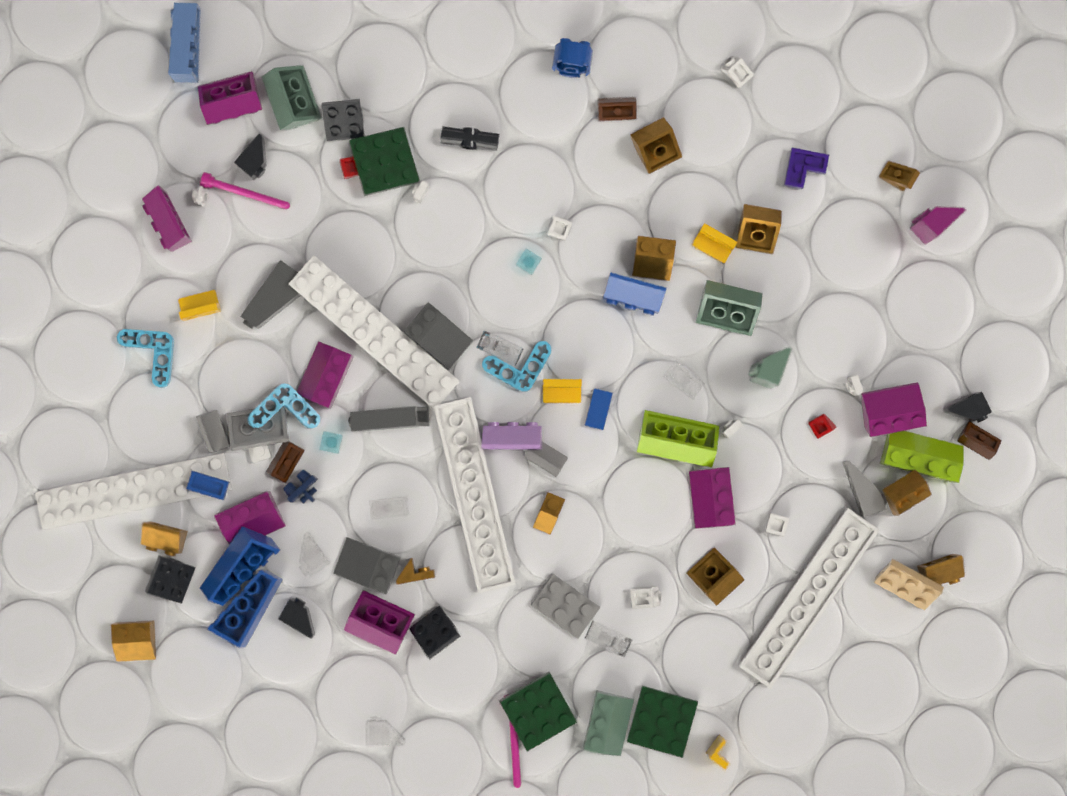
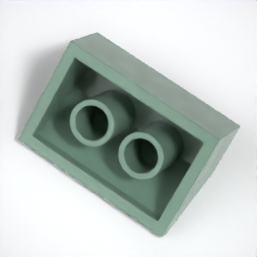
[261,65,322,130]
[696,280,763,336]
[748,347,792,389]
[583,690,634,756]

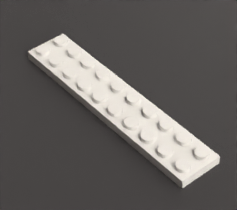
[289,255,460,409]
[434,397,516,593]
[35,453,233,530]
[738,508,879,689]

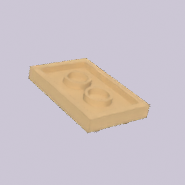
[874,559,944,610]

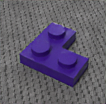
[784,147,829,189]

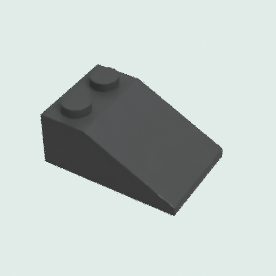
[404,302,473,370]
[334,537,401,594]

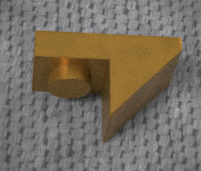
[879,161,920,191]
[533,492,565,535]
[396,558,435,585]

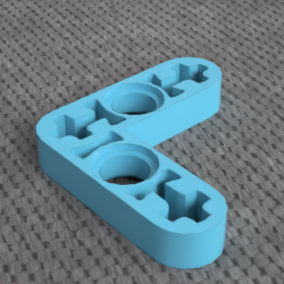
[117,329,174,388]
[482,341,552,392]
[247,383,320,429]

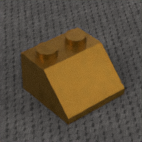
[630,117,683,174]
[736,204,782,254]
[632,236,676,281]
[882,470,932,516]
[141,521,188,556]
[686,547,745,606]
[917,554,965,586]
[111,621,156,662]

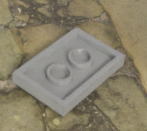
[227,405,289,451]
[531,574,600,639]

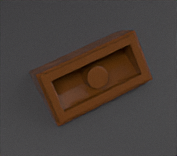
[598,97,637,121]
[957,421,1002,460]
[266,441,305,483]

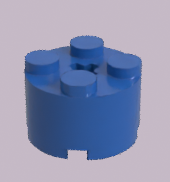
[552,38,593,78]

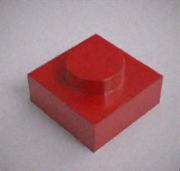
[339,156,358,179]

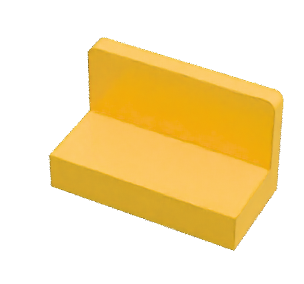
[692,223,737,264]
[178,290,221,321]
[543,379,582,403]
[706,734,730,770]

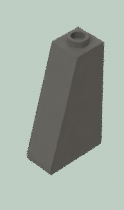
[240,260,301,329]
[348,406,429,431]

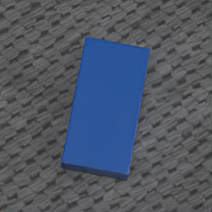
[585,388,613,430]
[186,471,230,500]

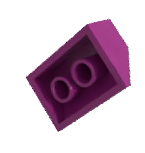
[198,71,262,125]
[142,185,192,252]
[910,207,966,245]
[297,341,354,409]
[861,382,927,437]
[689,467,736,529]
[214,491,286,545]
[344,590,415,655]

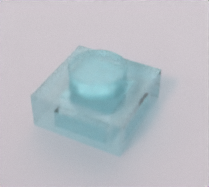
[516,249,542,275]
[319,431,343,454]

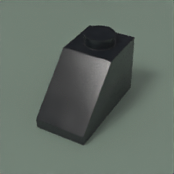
[234,134,266,180]
[943,392,992,423]
[278,597,315,639]

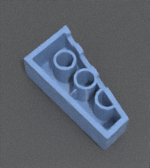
[168,3,200,83]

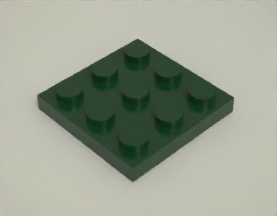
[349,127,420,196]
[499,672,577,752]
[627,685,698,758]

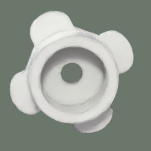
[192,186,209,207]

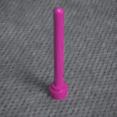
[200,172,290,209]
[504,694,521,788]

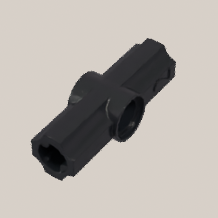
[440,126,499,151]

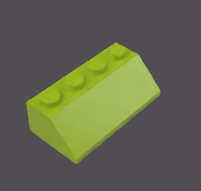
[637,410,720,468]
[880,431,964,483]

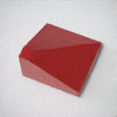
[808,414,837,439]

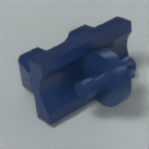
[283,469,318,504]

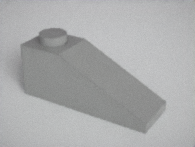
[842,461,887,517]

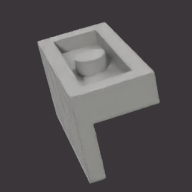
[196,410,230,453]
[524,442,568,477]

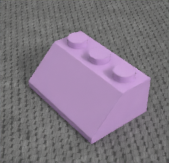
[482,422,542,450]

